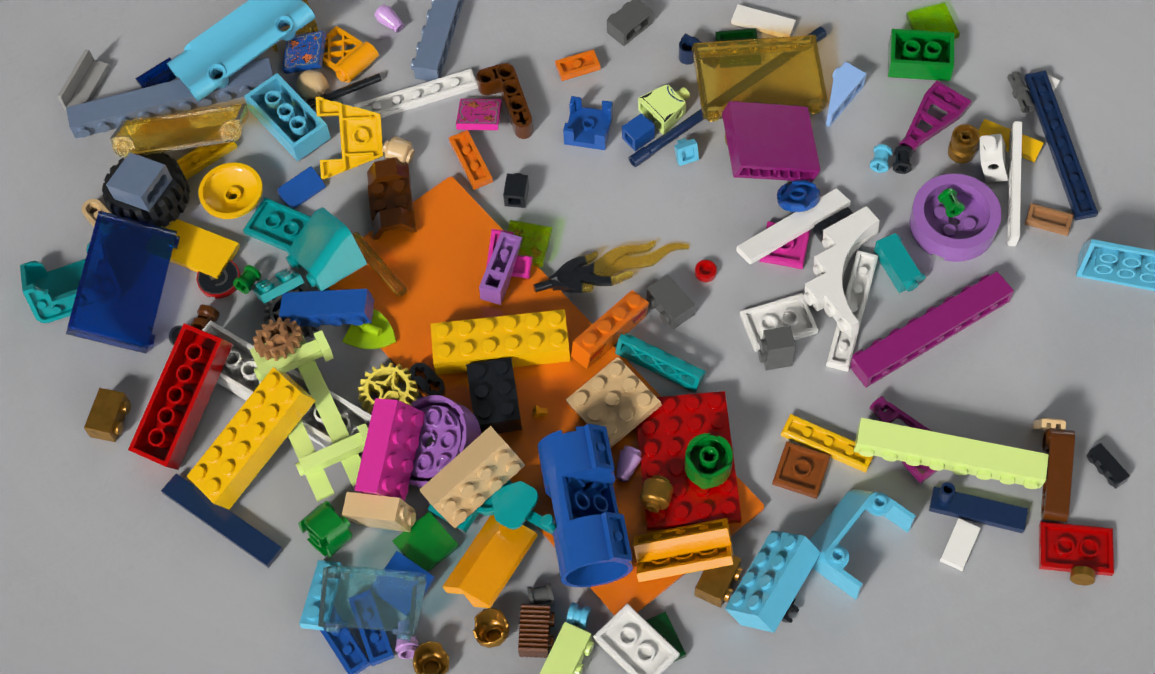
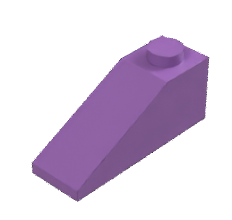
[479,231,522,305]

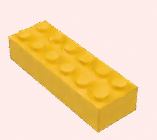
[431,309,570,375]
[187,367,316,510]

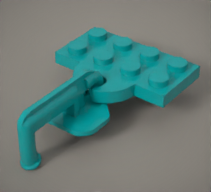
[428,433,557,535]

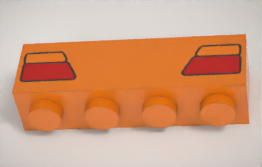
[570,290,649,369]

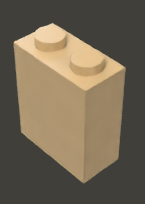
[342,492,416,532]

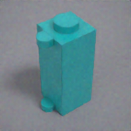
[874,233,926,293]

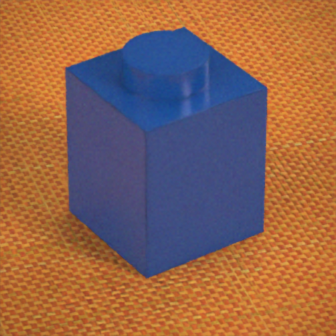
[622,113,655,152]

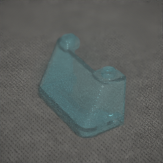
[318,565,427,640]

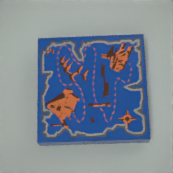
[282,31,326,74]

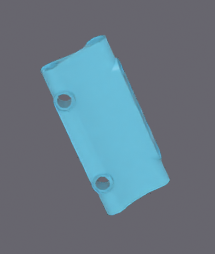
[167,0,316,102]

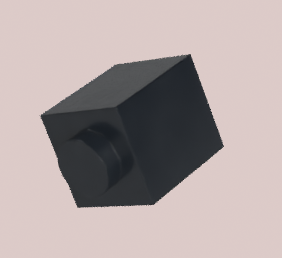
[503,173,529,208]

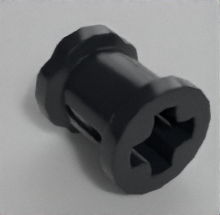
[893,146,913,174]

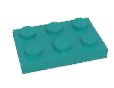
[252,268,304,304]

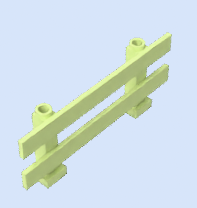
[250,330,368,502]

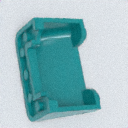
[286,207,367,291]
[20,237,121,323]

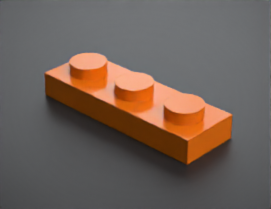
[448,130,493,190]

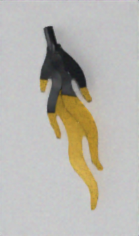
[533,240,689,293]

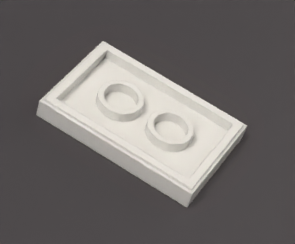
[740,293,818,352]
[593,603,680,674]

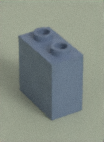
[106,152,172,212]

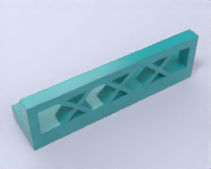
[615,333,706,393]

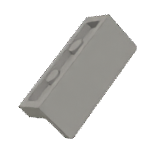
[58,49,110,111]

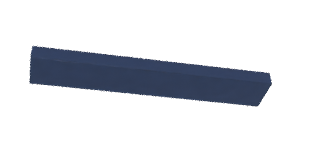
[161,473,283,568]

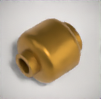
[640,475,673,513]

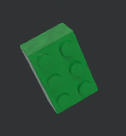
[888,29,954,81]

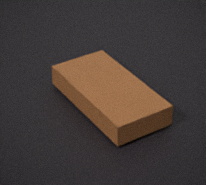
[1025,203,1073,236]

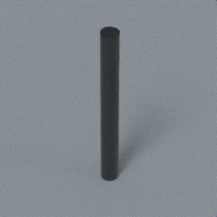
[306,73,382,108]

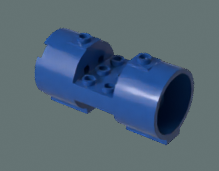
[538,423,633,587]

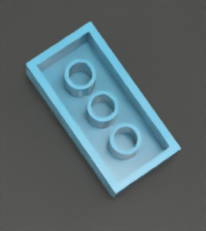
[244,73,331,162]
[725,530,821,633]

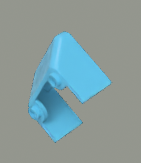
[810,489,916,600]

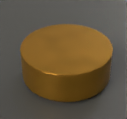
[1070,566,1096,586]

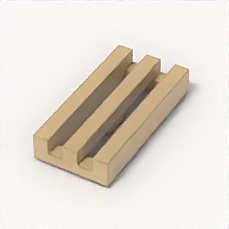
[1033,418,1066,430]

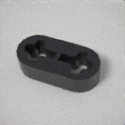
[409,362,446,396]

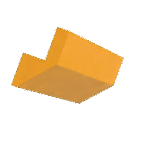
[442,515,538,608]
[633,518,734,582]

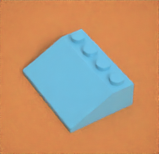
[1076,239,1155,291]

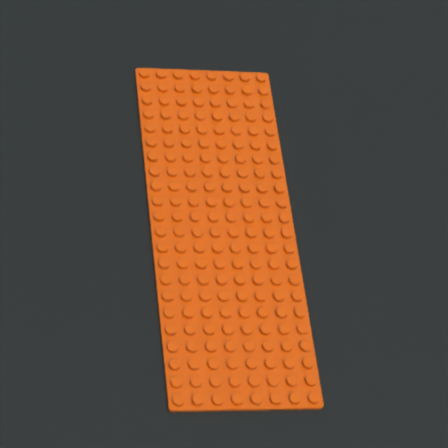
[328,177,764,616]

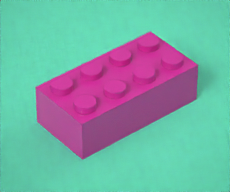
[354,398,425,501]

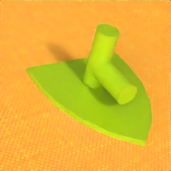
[342,308,396,350]

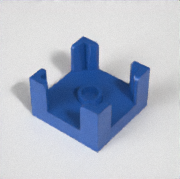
[563,96,613,150]

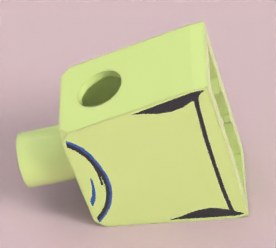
[638,85,690,134]

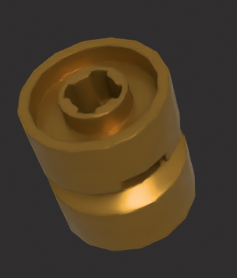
[948,124,980,164]

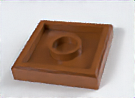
[772,441,831,499]

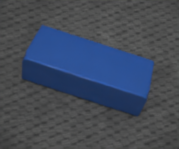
[277,166,326,209]

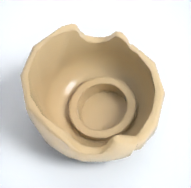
[296,70,329,100]

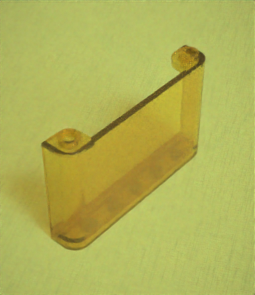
[692,35,828,122]
[110,103,249,158]

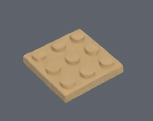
[566,357,662,448]

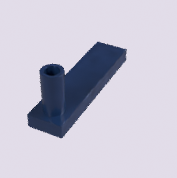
[929,482,1028,533]

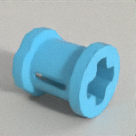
[870,144,893,173]

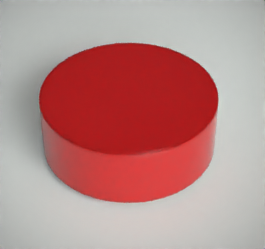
[695,260,717,282]

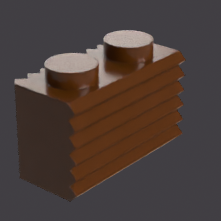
[518,604,555,658]

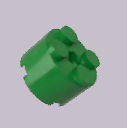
[685,433,733,489]
[298,501,353,558]

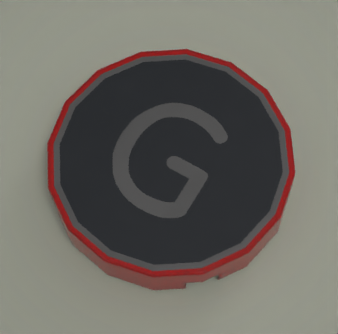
[196,260,241,299]

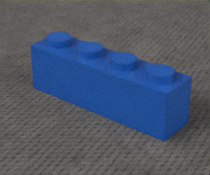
[279,289,375,327]

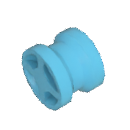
[566,602,591,630]

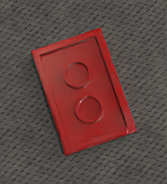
[1039,521,1114,576]

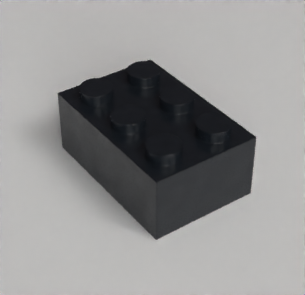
[466,357,522,434]

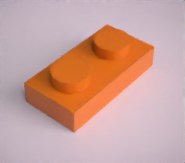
[555,49,600,81]

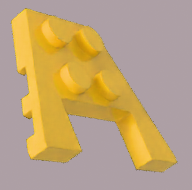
[315,97,383,180]

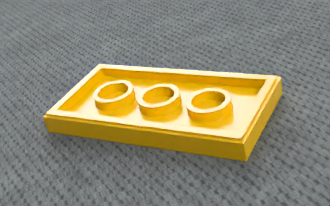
[144,219,241,279]

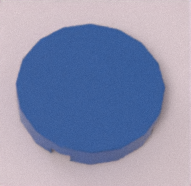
[777,180,820,212]

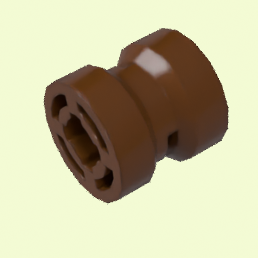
[191,304,220,330]

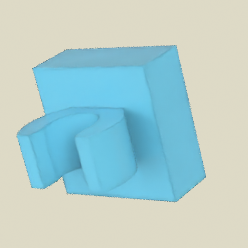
[674,138,699,166]

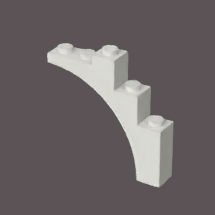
[804,206,879,338]

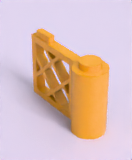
[323,26,379,83]

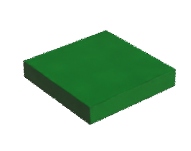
[392,512,459,572]

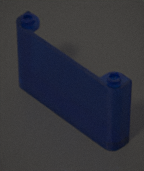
[66,211,180,354]

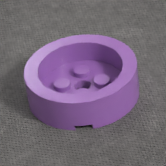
[909,174,1001,262]
[409,395,481,488]

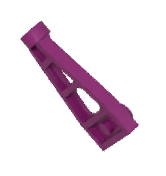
[899,80,972,153]
[869,396,937,484]

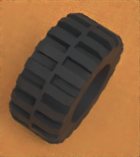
[102,150,190,232]

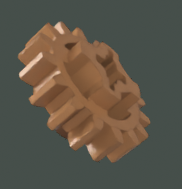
[253,317,303,361]

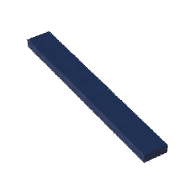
[1024,70,1098,221]

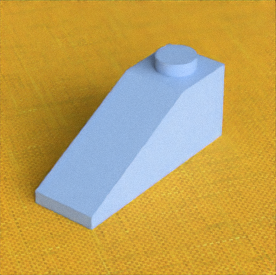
[826,62,866,127]

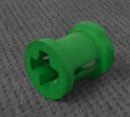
[938,188,965,218]
[233,265,262,294]

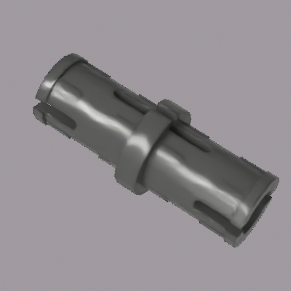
[1007,71,1035,113]

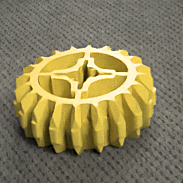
[358,362,419,415]

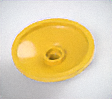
[198,163,263,219]

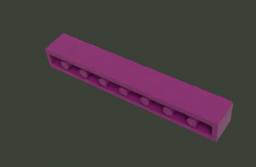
[850,271,1014,388]

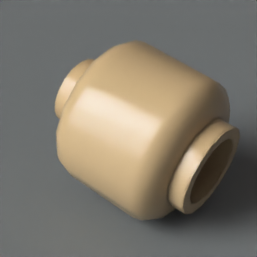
[382,136,415,165]

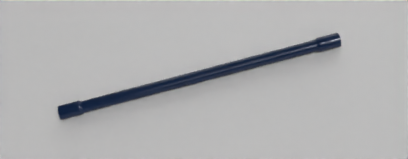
[628,26,827,167]

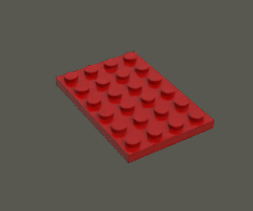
[637,391,742,531]

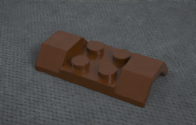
[367,158,416,240]

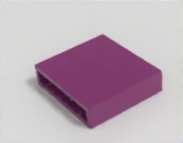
[722,101,821,182]

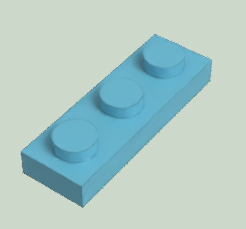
[299,560,343,630]

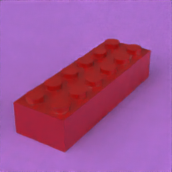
[128,323,233,470]

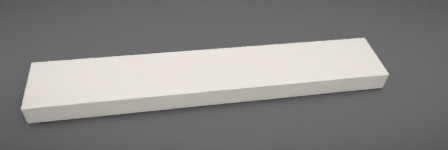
[354,68,478,118]
[1007,121,1022,247]
[736,188,851,265]
[826,250,879,372]

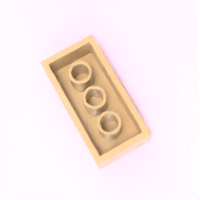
[419,426,525,528]

